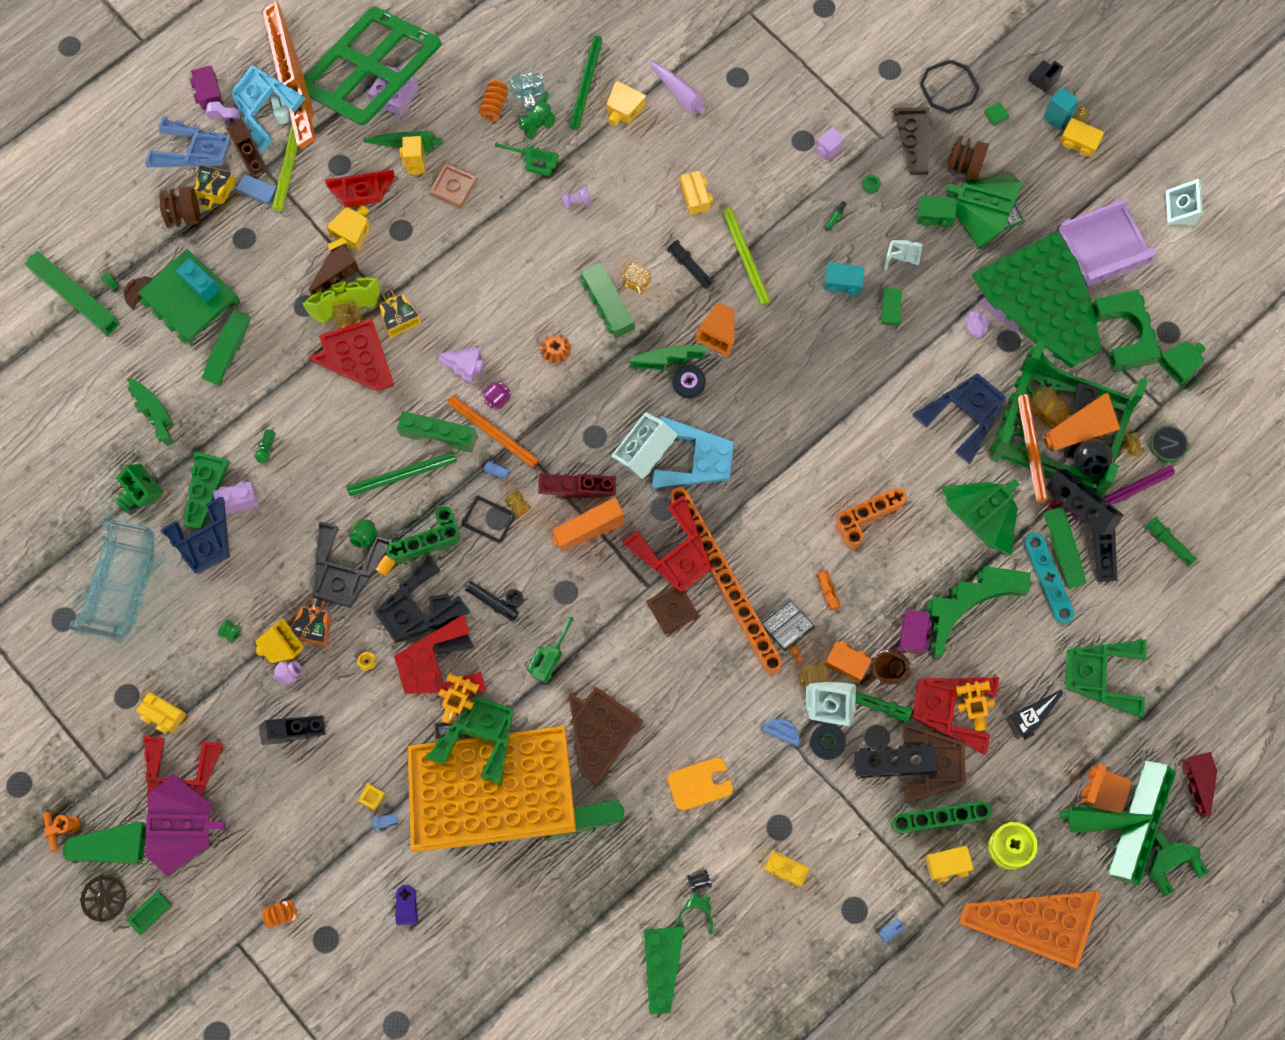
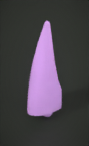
[649,61,705,114]

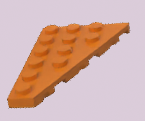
[958,891,1101,969]

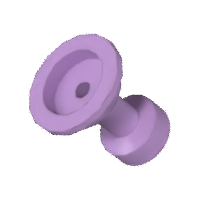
[562,185,591,209]

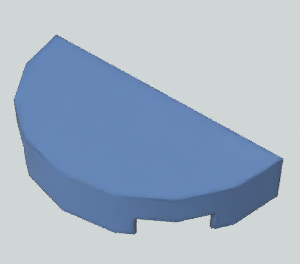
[761,718,800,747]

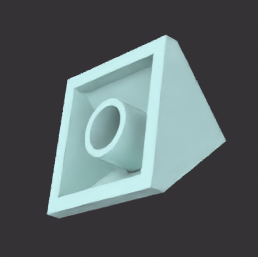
[1166,179,1203,225]

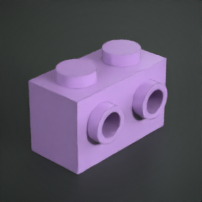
[213,481,259,515]

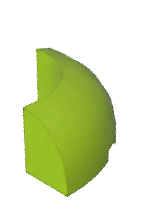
[303,278,380,324]

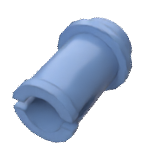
[484,461,510,480]
[372,813,398,831]
[878,918,905,943]

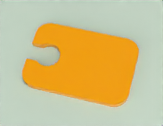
[668,758,733,811]

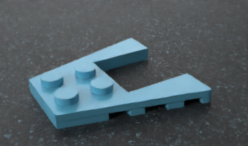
[231,65,306,153]
[652,416,734,490]

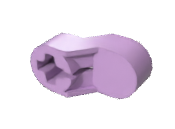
[206,102,240,125]

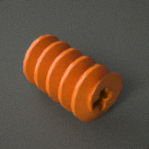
[479,80,508,122]

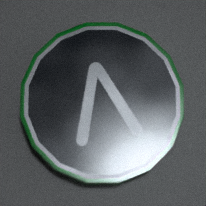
[1149,425,1189,463]

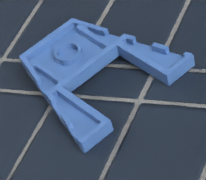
[145,116,231,167]

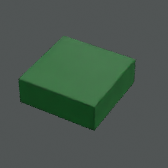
[984,102,1010,126]

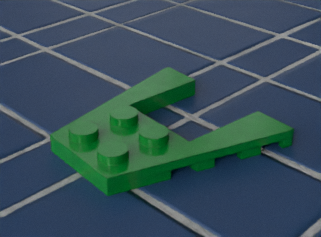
[1065,639,1147,718]
[426,697,514,785]

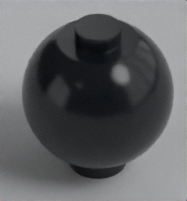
[1074,439,1113,477]

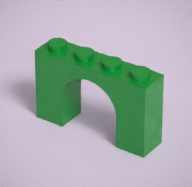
[1092,289,1162,373]

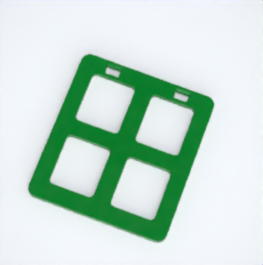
[304,7,442,125]

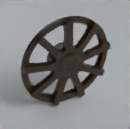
[80,875,127,922]

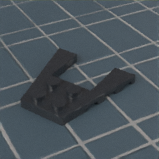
[313,521,393,608]
[374,554,471,643]

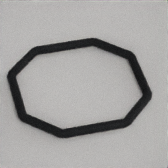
[920,60,979,113]

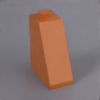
[695,302,734,357]

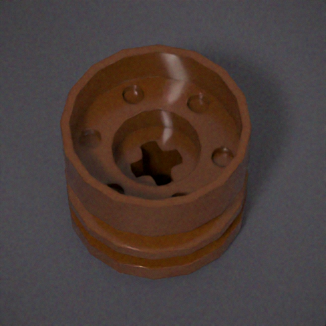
[947,135,989,181]
[159,186,201,228]

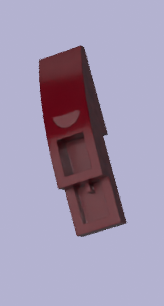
[538,473,616,498]

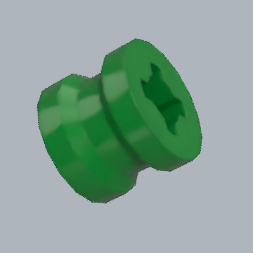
[113,490,136,513]
[217,619,242,644]

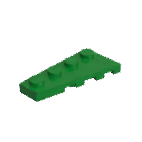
[183,451,230,530]
[644,926,685,1015]

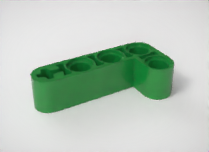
[386,506,461,564]

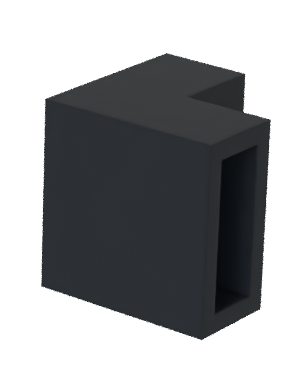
[1028,60,1063,93]

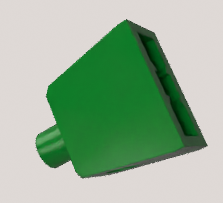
[1158,341,1206,387]

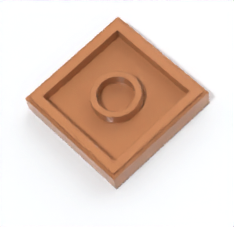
[429,163,478,209]

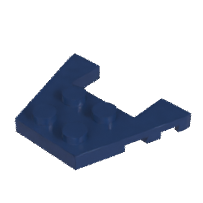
[160,497,230,574]

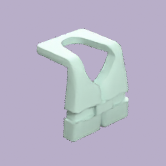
[884,240,923,270]

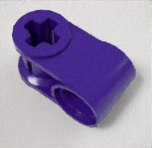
[395,885,418,925]

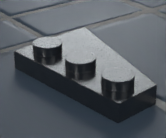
[429,594,475,654]

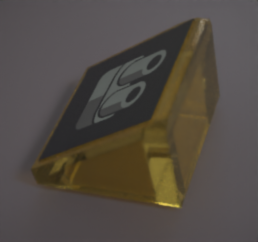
[434,721,455,742]

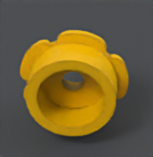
[357,652,376,671]

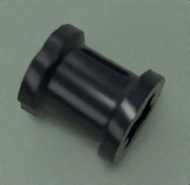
[687,869,712,893]

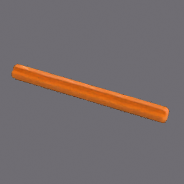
[1018,395,1048,502]
[447,396,539,468]

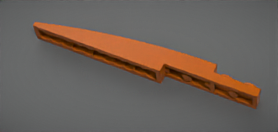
[263,1,316,149]

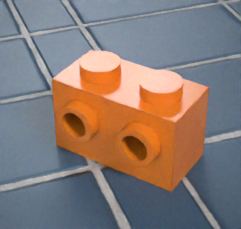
[824,641,872,683]

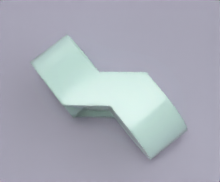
[271,91,291,124]

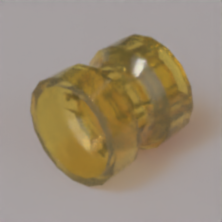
[505,491,531,517]

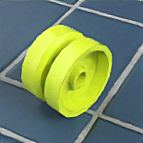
[988,822,1037,870]

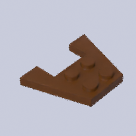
[903,724,966,804]

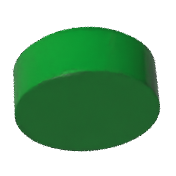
[862,175,881,194]
[100,272,118,291]

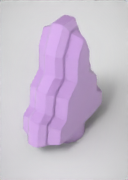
[438,347,484,383]

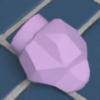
[966,311,989,338]
[273,660,302,684]

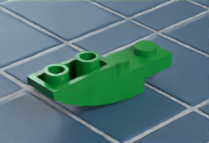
[127,378,174,446]

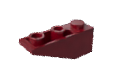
[1182,752,1217,819]

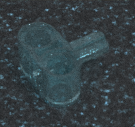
[510,73,545,110]

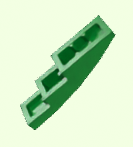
[201,310,252,385]
[630,345,706,371]
[1043,507,1087,589]

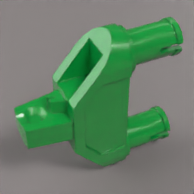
[1148,832,1209,897]

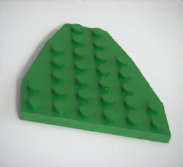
[971,231,1102,368]

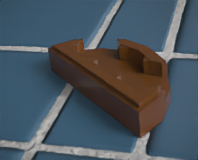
[124,276,152,310]

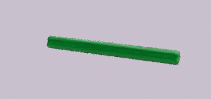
[570,36,602,131]
[347,452,457,496]

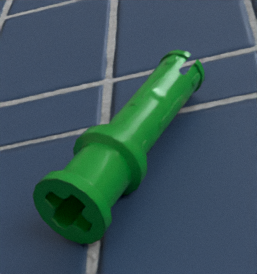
[1144,516,1197,567]
[856,691,913,724]

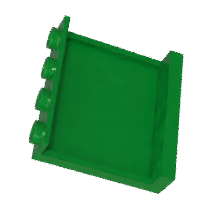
[138,249,241,347]

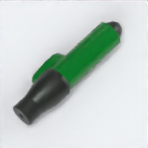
[825,201,847,231]

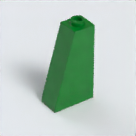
[544,799,624,841]
[63,822,146,865]

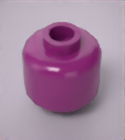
[483,381,511,409]

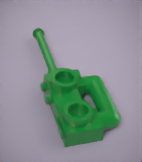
[495,142,559,176]
[527,617,574,684]

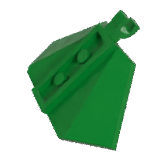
[946,173,1022,249]
[942,479,1020,555]

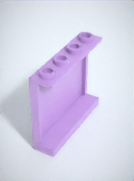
[1058,199,1157,287]

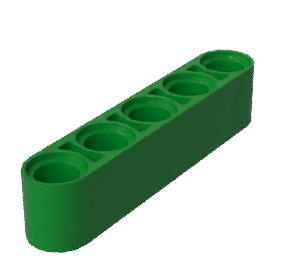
[891,801,991,834]

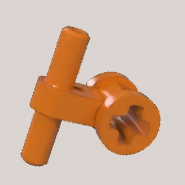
[43,812,81,852]

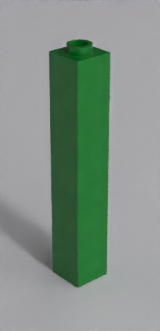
[24,251,120,337]

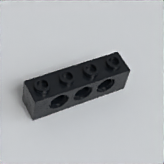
[1046,469,1124,535]
[854,744,938,779]

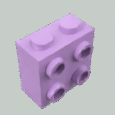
[368,65,419,117]

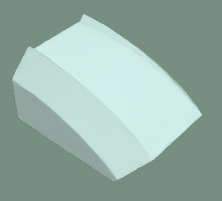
[806,682,857,726]

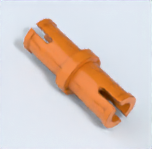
[816,570,841,611]

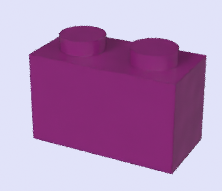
[190,65,223,110]
[898,609,932,655]

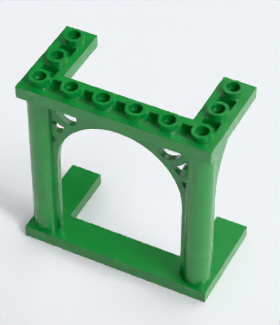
[990,341,1148,497]

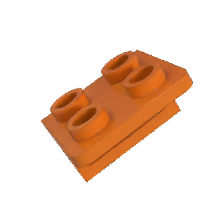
[1081,763,1132,813]

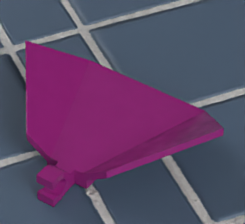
[145,774,226,876]

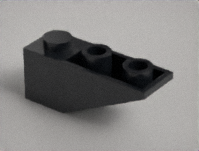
[259,715,326,745]

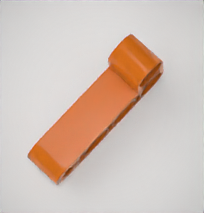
[836,488,907,550]

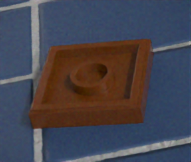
[646,586,699,635]

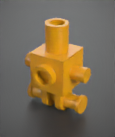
[438,672,480,724]
[956,681,995,731]

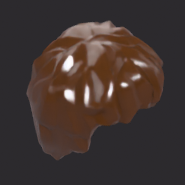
[871,649,910,685]

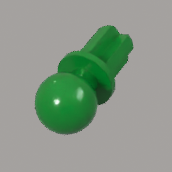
[255,430,276,464]

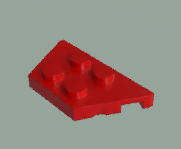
[325,170,395,207]

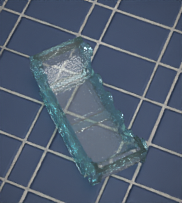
[69,518,155,643]

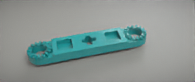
[1024,533,1074,624]

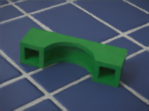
[397,411,477,453]

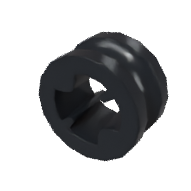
[506,589,523,608]

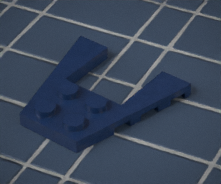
[913,373,1006,465]

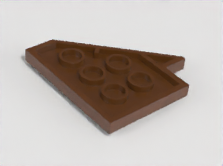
[569,687,644,786]

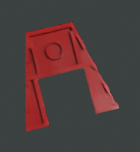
[622,495,713,592]
[394,615,487,694]
[911,677,1000,755]
[143,736,224,801]

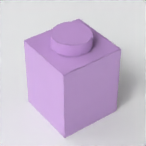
[816,127,845,160]

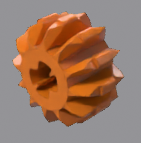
[540,333,572,365]
[262,900,298,928]

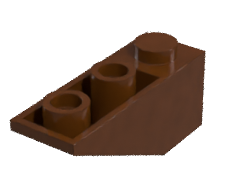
[226,120,268,177]
[309,245,359,296]

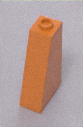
[1044,393,1120,452]
[551,497,624,552]

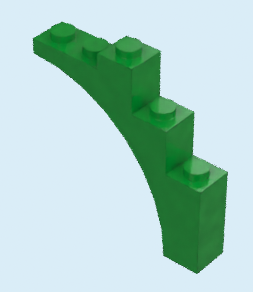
[926,566,1031,660]

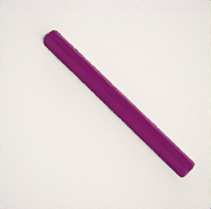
[1072,466,1175,521]

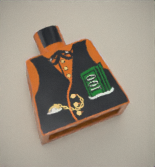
[291,599,331,647]

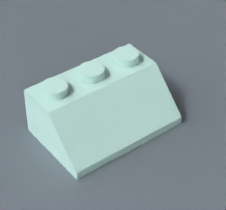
[611,412,678,479]

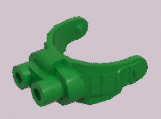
[675,893,713,934]

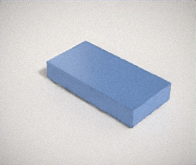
[236,174,277,205]

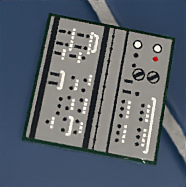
[760,599,815,652]

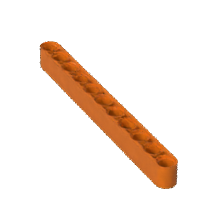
[671,487,782,675]

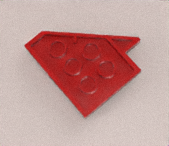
[309,318,395,392]

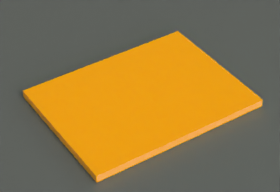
[408,726,576,853]

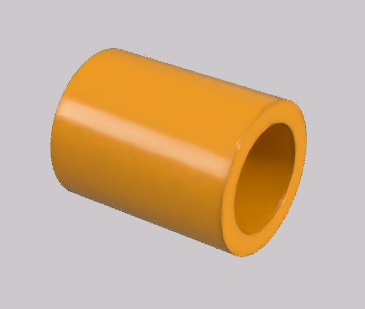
[375,555,396,577]

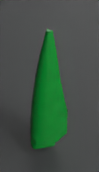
[363,131,443,152]
[1059,806,1154,833]

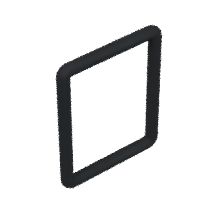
[462,496,516,543]

